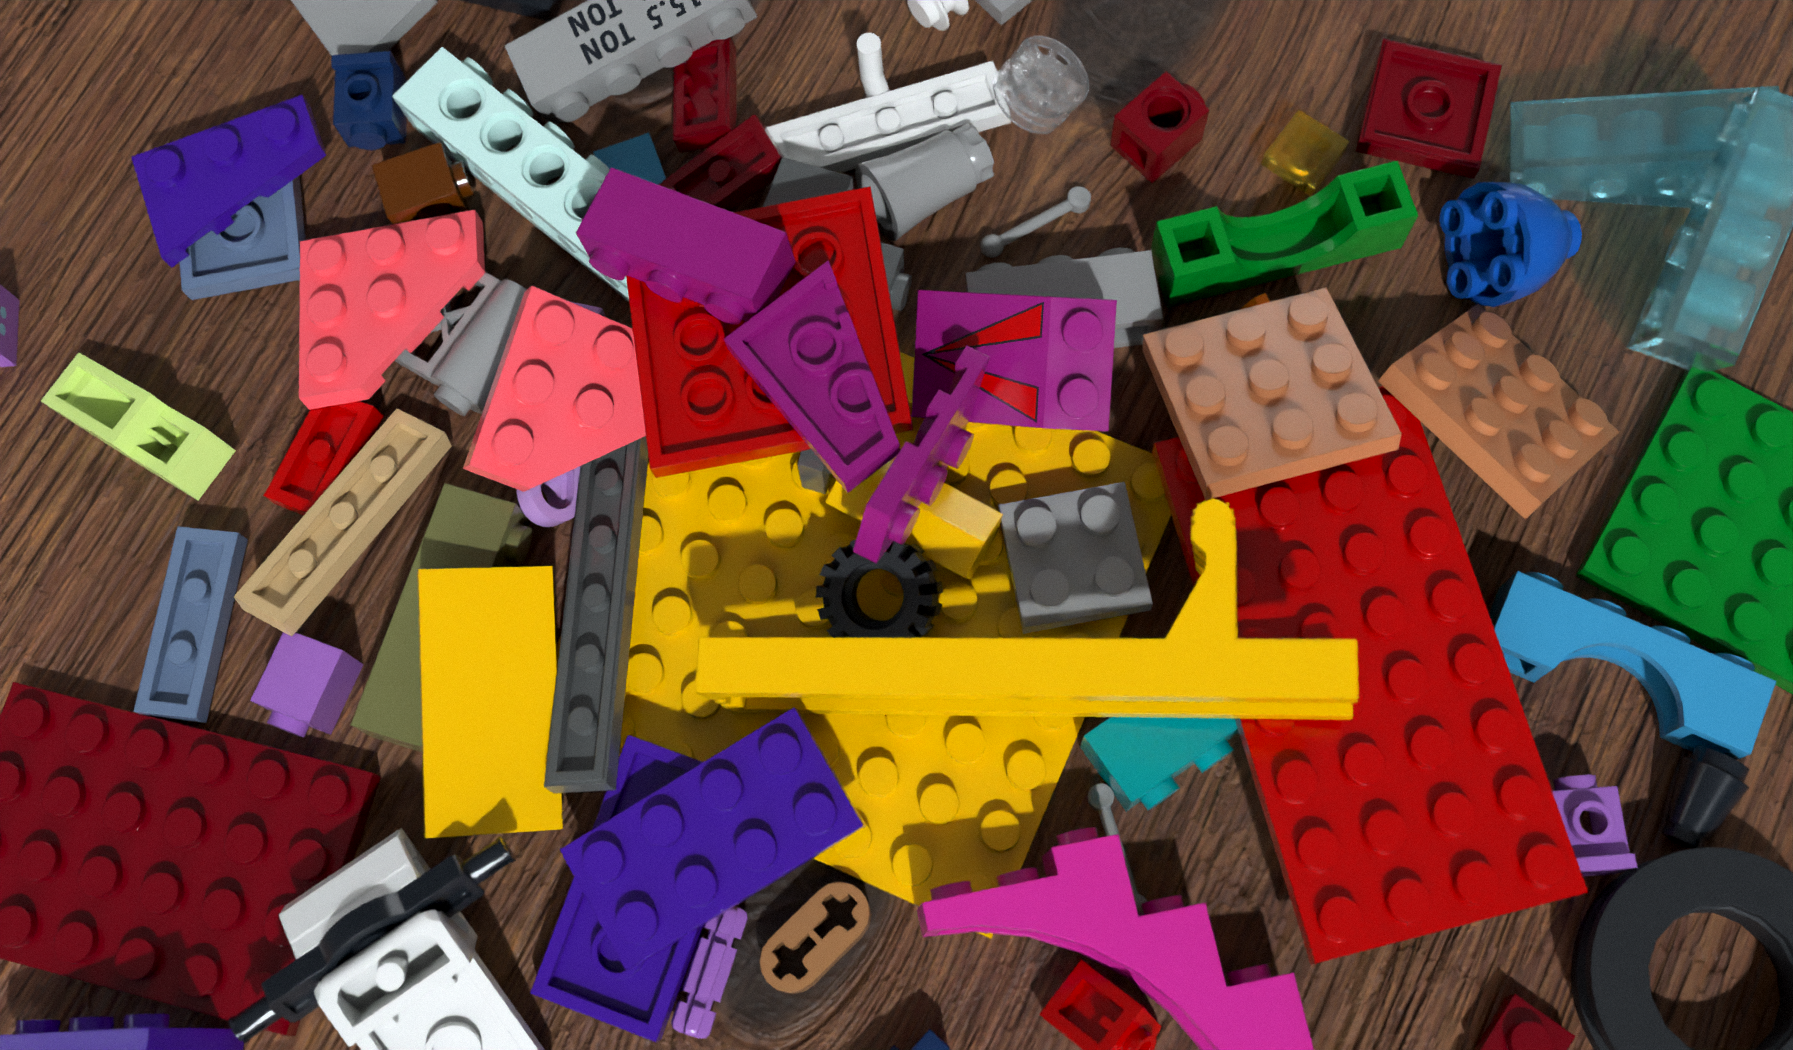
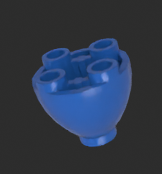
[1440,182,1582,307]

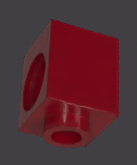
[1110,71,1209,184]

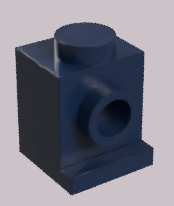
[331,51,407,150]

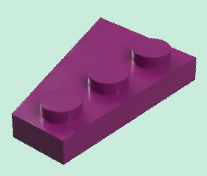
[724,260,900,493]
[853,345,990,564]

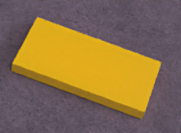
[417,566,563,839]

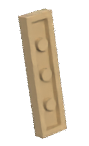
[234,409,452,637]

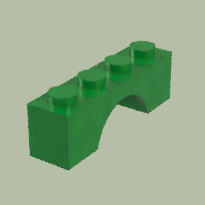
[1150,160,1418,308]

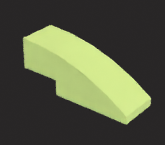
[41,352,236,501]

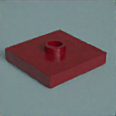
[1355,38,1502,179]

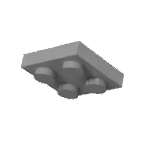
[998,482,1153,634]

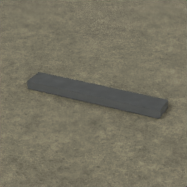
[544,436,648,793]

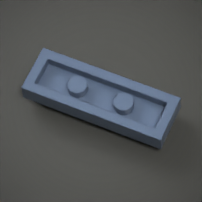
[133,526,248,723]

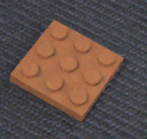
[1143,287,1402,500]
[1378,304,1619,519]

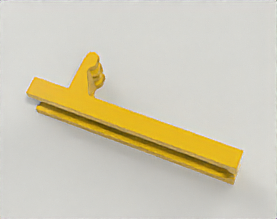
[695,497,1358,720]

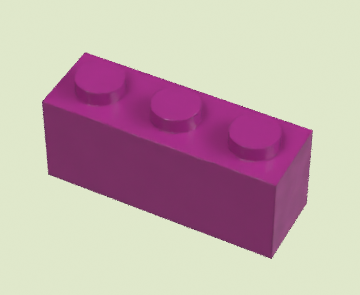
[576,167,796,325]

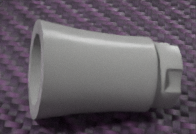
[855,123,994,241]

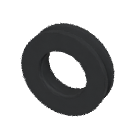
[1571,847,1793,1050]

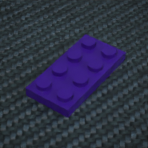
[560,707,866,970]
[530,735,703,1042]

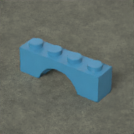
[1489,571,1776,760]

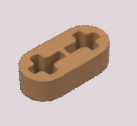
[760,882,871,994]

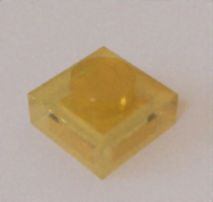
[1261,110,1349,196]

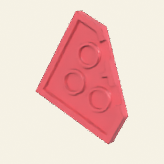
[299,210,485,410]
[463,286,646,492]

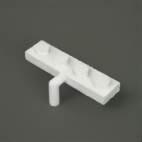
[766,33,1011,173]

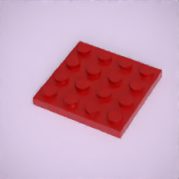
[626,186,913,478]

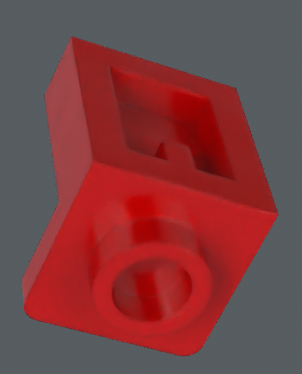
[1039,960,1161,1050]

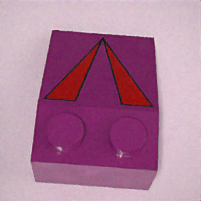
[911,290,1117,431]

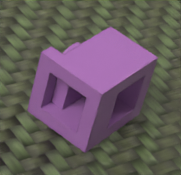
[1552,775,1637,877]

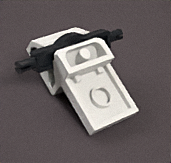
[229,828,545,1050]

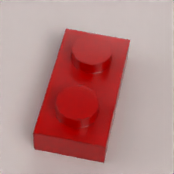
[263,401,384,516]

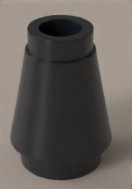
[1661,745,1749,849]

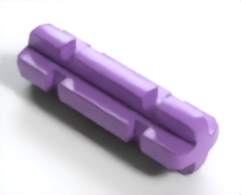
[671,906,748,1039]

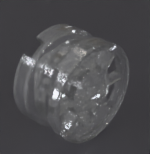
[993,35,1089,134]

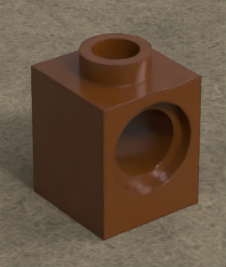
[371,142,475,225]

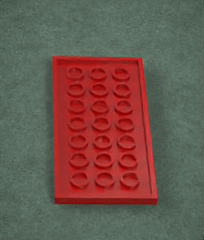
[1152,386,1588,965]

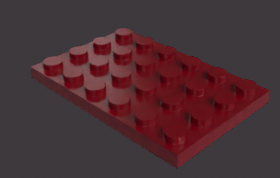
[0,682,381,1036]

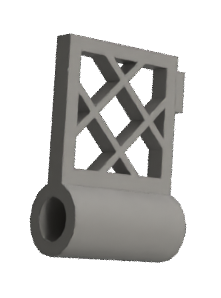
[395,272,527,416]

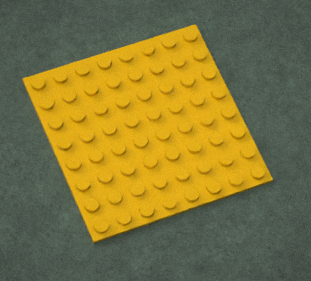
[556,352,1171,939]

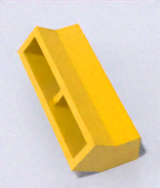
[825,457,1003,578]

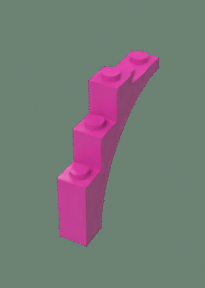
[917,827,1314,1050]

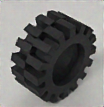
[816,539,943,638]

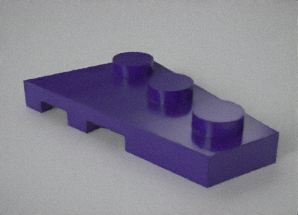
[131,95,327,268]
[0,1014,244,1050]

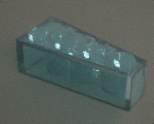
[1509,86,1783,213]
[1626,86,1793,372]

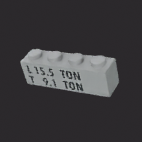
[504,0,758,125]

